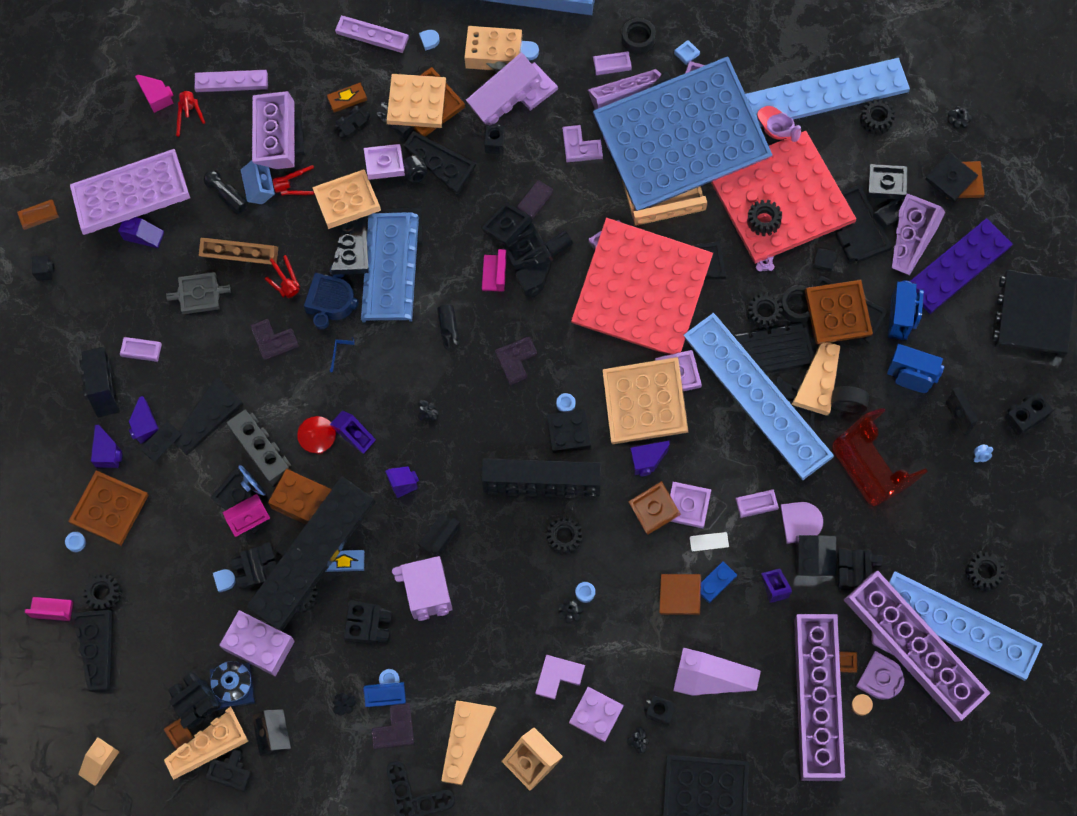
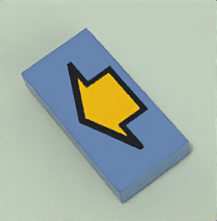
[326,550,364,572]

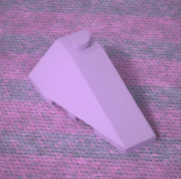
[673,648,761,696]

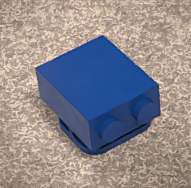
[888,281,924,340]
[887,344,944,393]

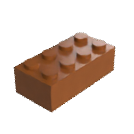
[268,469,332,525]

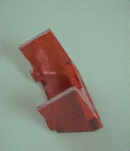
[832,408,928,506]

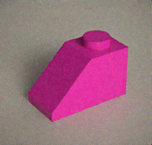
[135,75,174,113]

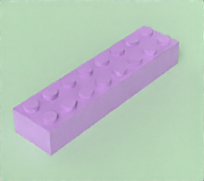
[844,571,990,722]
[794,614,845,781]

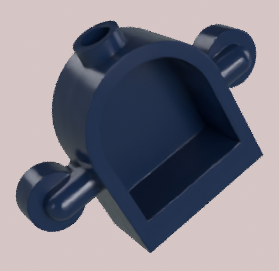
[304,264,359,329]

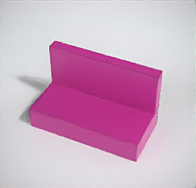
[482,249,506,291]
[222,494,270,537]
[25,597,73,621]

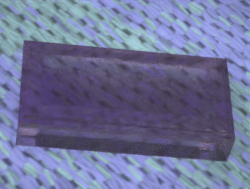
[517,180,553,219]

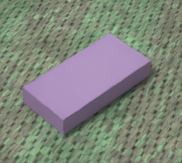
[593,51,632,75]
[120,337,162,362]
[735,489,779,518]

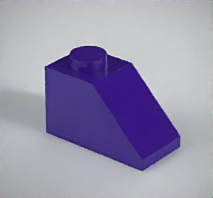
[118,217,164,248]
[128,396,159,444]
[330,410,376,454]
[91,425,123,468]
[630,441,670,476]
[385,466,419,498]

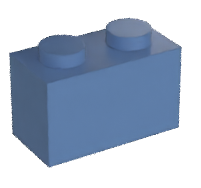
[241,160,275,204]

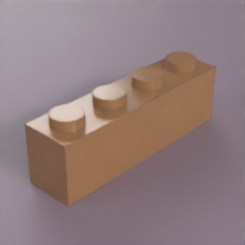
[199,238,278,265]

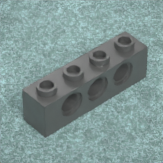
[226,409,291,487]

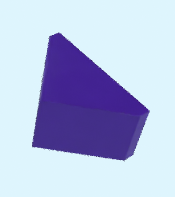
[761,569,792,603]

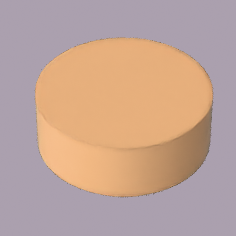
[851,694,873,716]

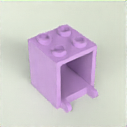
[392,556,452,621]

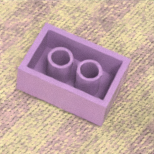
[219,610,295,676]

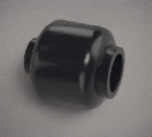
[403,155,428,183]

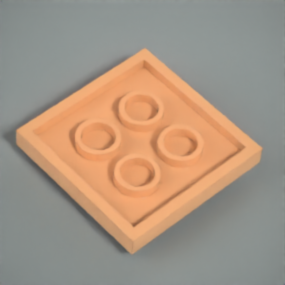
[387,74,446,128]
[312,170,381,229]

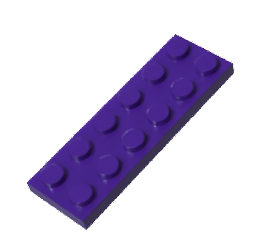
[910,218,1013,314]

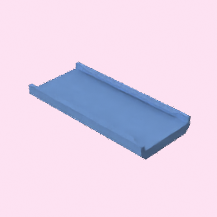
[361,213,419,322]

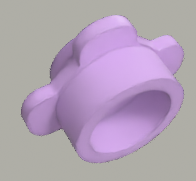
[756,256,775,272]

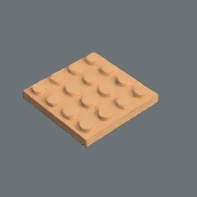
[603,357,688,444]

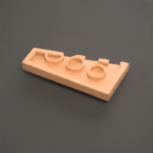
[791,343,840,415]
[441,700,496,785]
[164,706,248,780]

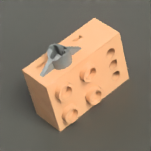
[465,26,522,74]

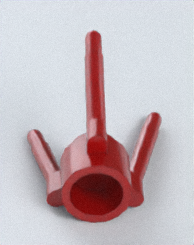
[176,91,205,137]
[273,165,314,196]
[265,255,300,298]

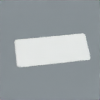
[690,532,729,551]

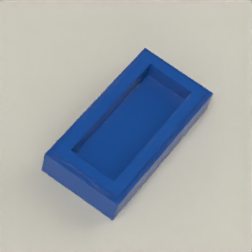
[363,682,406,707]

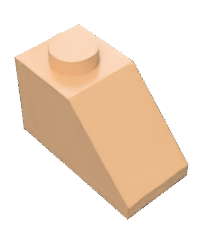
[78,737,119,786]

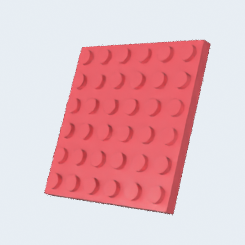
[711,131,856,264]
[571,218,713,355]

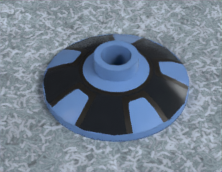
[238,465,266,496]
[211,661,251,702]

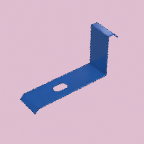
[330,337,355,372]

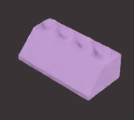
[466,52,542,125]
[588,69,661,110]
[252,91,294,169]

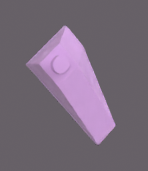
[892,194,945,275]

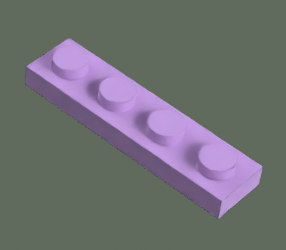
[335,15,409,53]
[195,70,268,92]

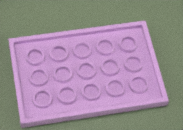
[70,149,190,235]

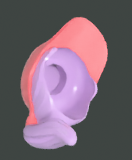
[757,106,801,142]

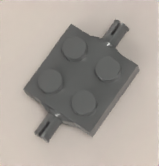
[166,272,231,314]

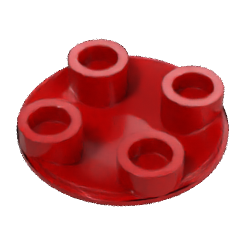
[297,416,336,454]

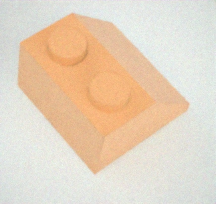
[502,728,563,791]

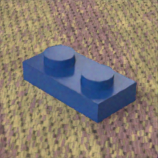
[701,562,737,603]

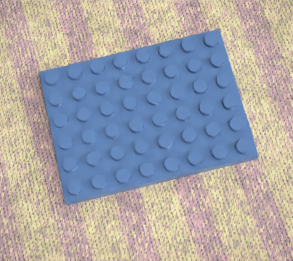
[593,56,772,211]

